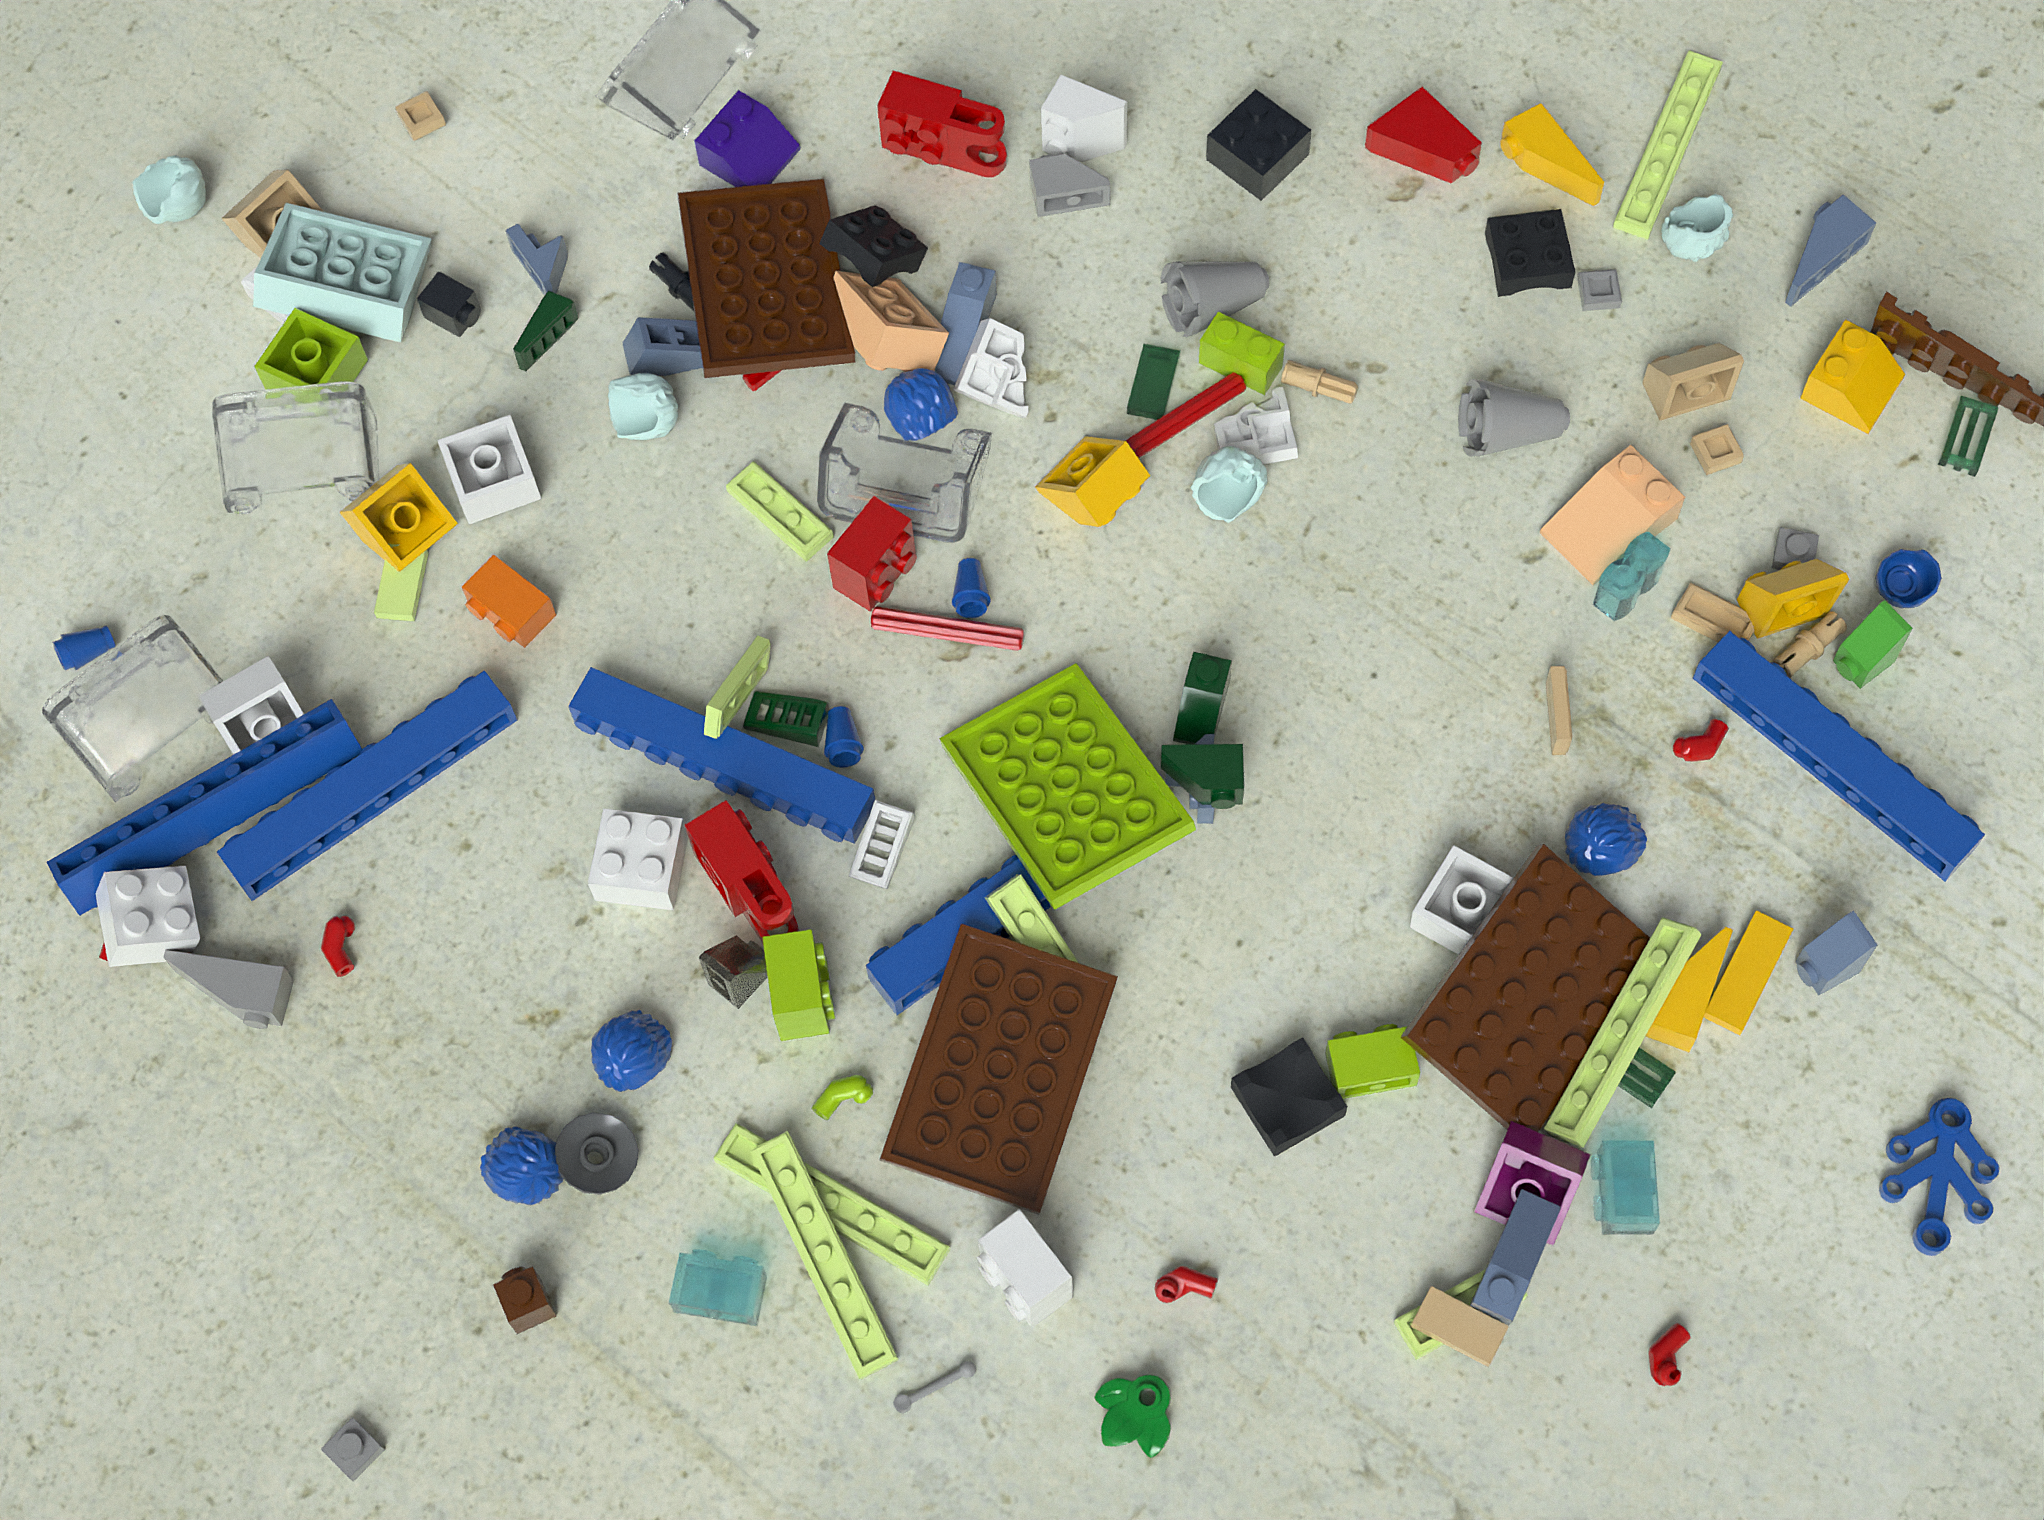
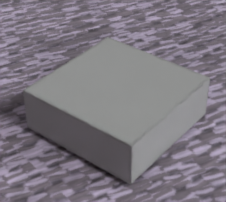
[1577,269,1622,311]

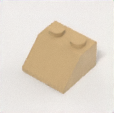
[221,169,324,258]
[1643,343,1744,421]

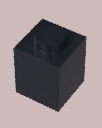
[417,271,481,338]

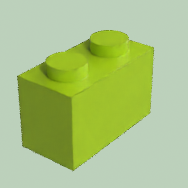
[1199,312,1285,395]
[1325,1024,1420,1099]

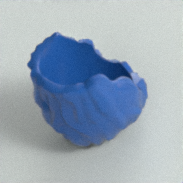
[884,368,958,441]
[1565,803,1647,876]
[591,1010,672,1092]
[480,1126,564,1205]

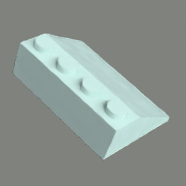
[253,203,431,342]

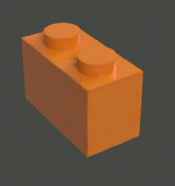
[462,554,556,648]

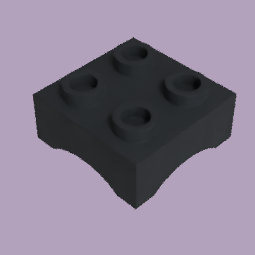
[819,205,928,287]
[1485,209,1576,297]
[1230,1037,1348,1157]

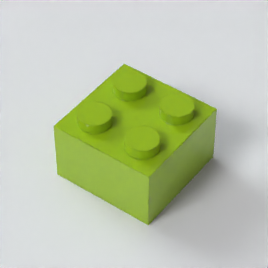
[254,308,368,418]
[763,929,835,1041]

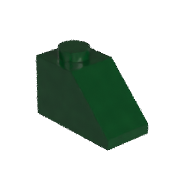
[1173,651,1232,744]
[1160,744,1244,809]

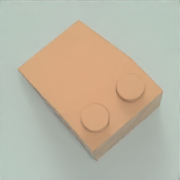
[833,271,949,372]
[1540,445,1685,585]

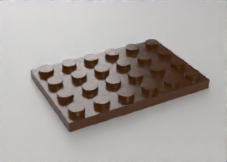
[678,179,855,378]
[1400,844,1650,1132]
[880,924,1118,1215]

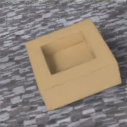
[395,91,446,141]
[1690,424,1744,475]

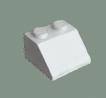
[1041,75,1127,162]

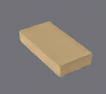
[1671,582,1754,642]
[1546,666,1573,755]
[1411,1286,1509,1367]

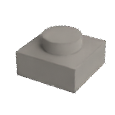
[1772,527,1819,570]
[321,1417,385,1482]

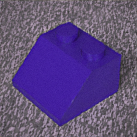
[694,90,801,187]

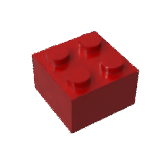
[827,496,917,612]

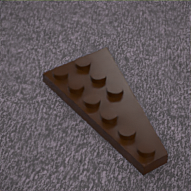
[1871,291,2044,426]

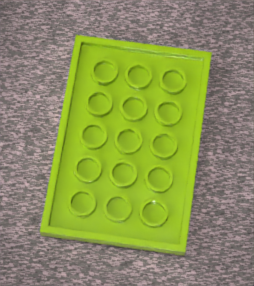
[939,663,1196,910]

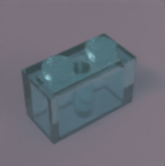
[1591,1141,1660,1235]
[669,1249,767,1326]

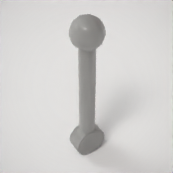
[893,1361,976,1413]

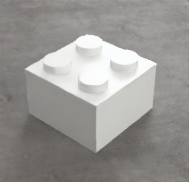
[437,415,541,525]
[198,656,304,755]
[588,808,688,910]
[1410,845,1513,955]
[96,866,200,967]
[977,1209,1073,1328]

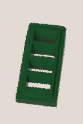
[513,290,578,371]
[743,691,829,747]

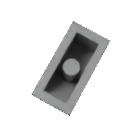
[1029,154,1110,217]

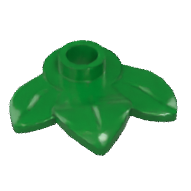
[1094,1375,1171,1458]

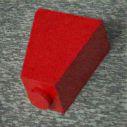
[1365,87,1482,183]

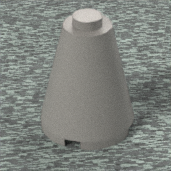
[1161,261,1269,337]
[1458,379,1570,457]

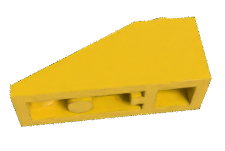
[1500,103,1604,206]
[1645,927,1733,1052]

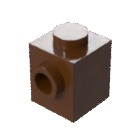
[493,1266,557,1334]

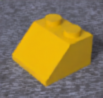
[1800,319,1905,434]
[1035,436,1150,527]
[340,463,458,572]
[1736,559,1849,639]

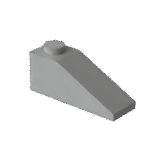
[163,950,294,1029]

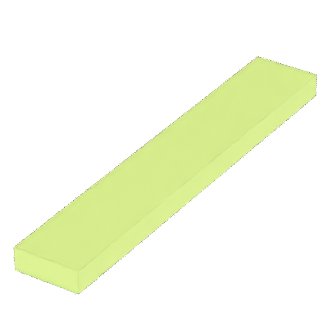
[1613,50,1723,240]
[1544,917,1701,1148]
[713,1123,950,1286]
[750,1131,899,1380]

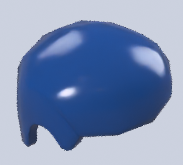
[1875,549,1942,608]

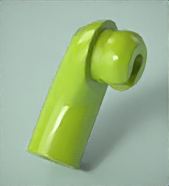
[811,1074,873,1121]

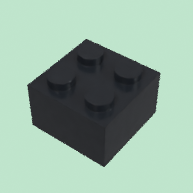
[1206,89,1312,201]

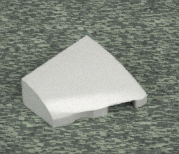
[953,318,1028,418]
[1214,387,1298,464]

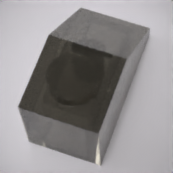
[698,935,768,1009]

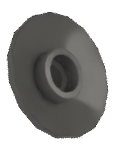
[555,1113,639,1195]

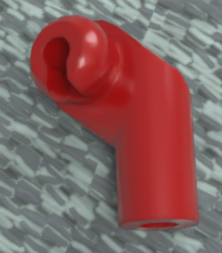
[1673,719,1729,762]
[321,915,355,977]
[1155,1266,1218,1303]
[1648,1323,1691,1386]

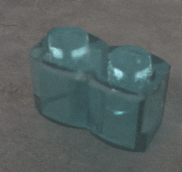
[1592,532,1670,621]

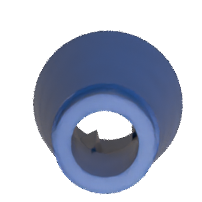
[952,558,991,618]
[52,625,116,671]
[824,706,864,768]

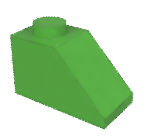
[1833,600,1913,689]

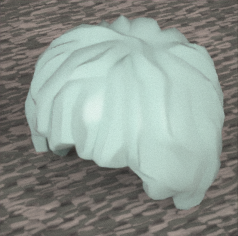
[132,155,206,224]
[1661,194,1733,262]
[608,373,678,440]
[1191,446,1268,523]

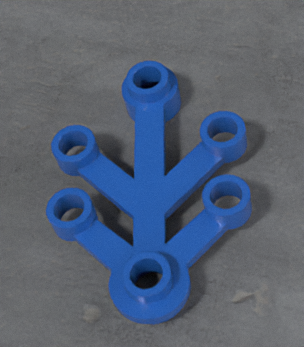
[1879,1098,1999,1256]

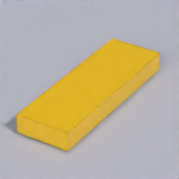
[1704,910,1794,1036]

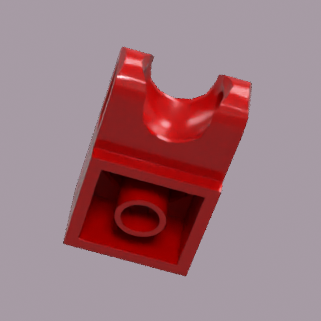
[877,70,1007,178]
[684,800,799,943]

